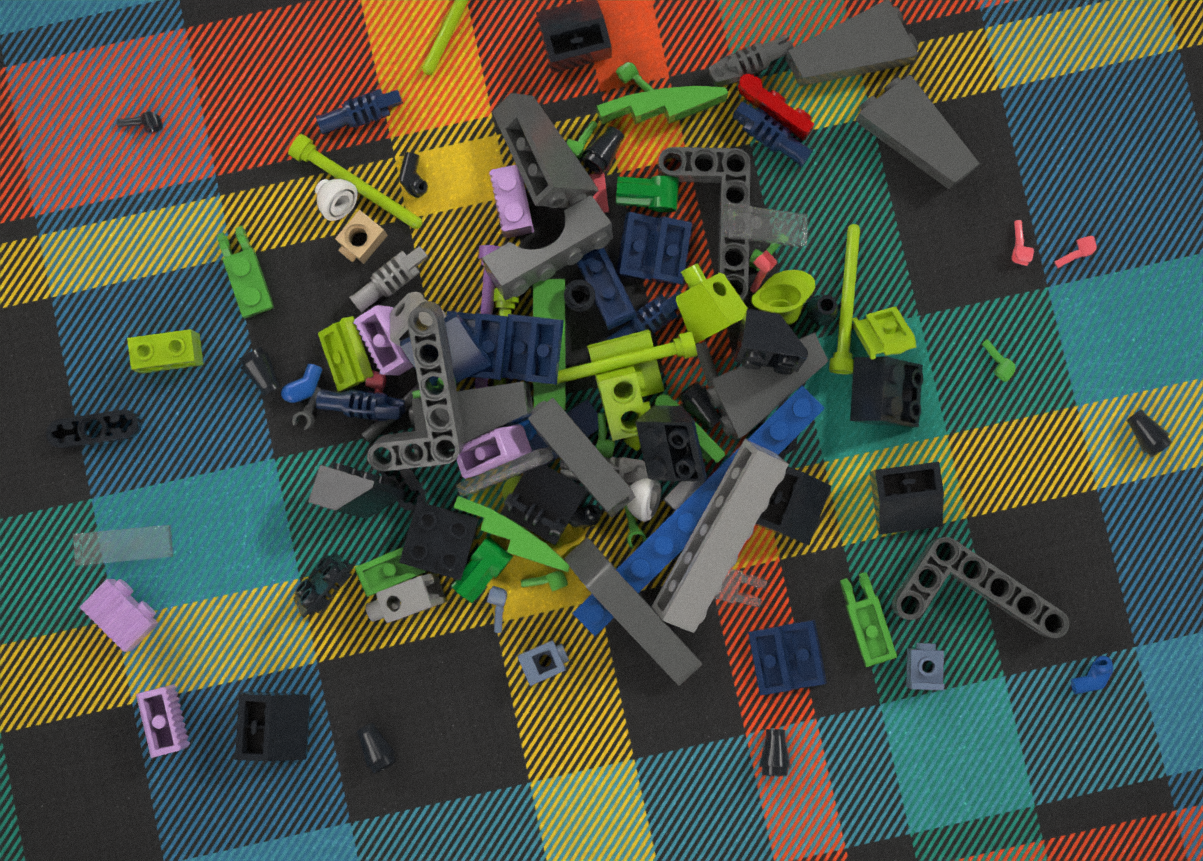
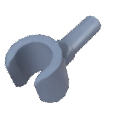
[487,586,508,633]

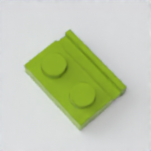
[852,306,916,360]
[318,316,374,392]

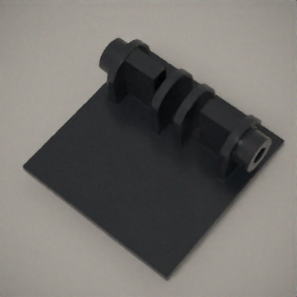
[501,458,587,545]
[399,501,479,580]
[293,550,354,618]

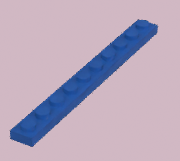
[572,386,825,636]

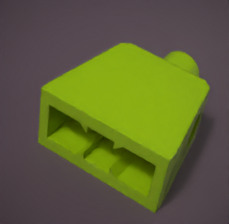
[676,263,748,344]

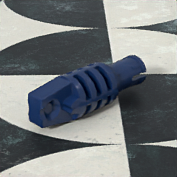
[316,89,403,135]
[733,101,813,167]
[606,291,682,340]
[316,389,406,421]

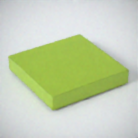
[587,329,664,407]

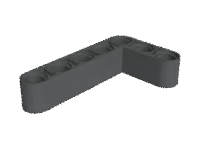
[658,147,750,301]
[367,301,465,471]
[564,537,703,686]
[892,537,1069,638]

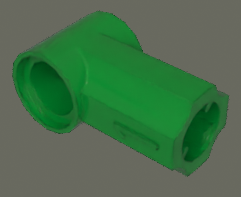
[616,175,679,213]
[451,536,513,603]

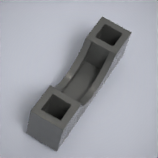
[482,195,613,301]

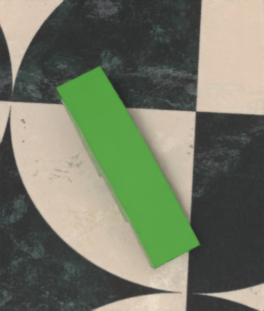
[597,86,728,125]
[533,279,566,410]
[454,496,570,572]

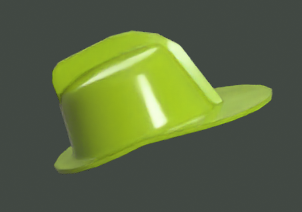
[752,270,816,325]

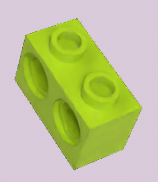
[127,329,203,374]
[596,365,650,441]

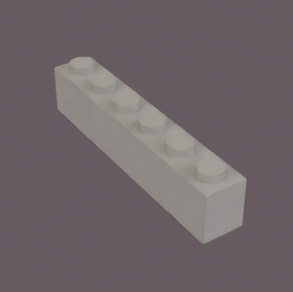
[651,439,789,633]

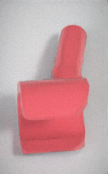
[1012,220,1034,266]
[1054,236,1097,268]
[750,250,777,293]
[365,370,387,393]

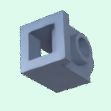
[517,639,569,686]
[906,643,944,690]

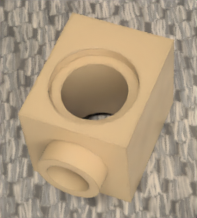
[335,210,388,264]

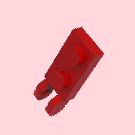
[737,73,815,141]

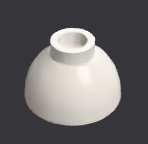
[315,179,358,221]
[627,478,661,522]

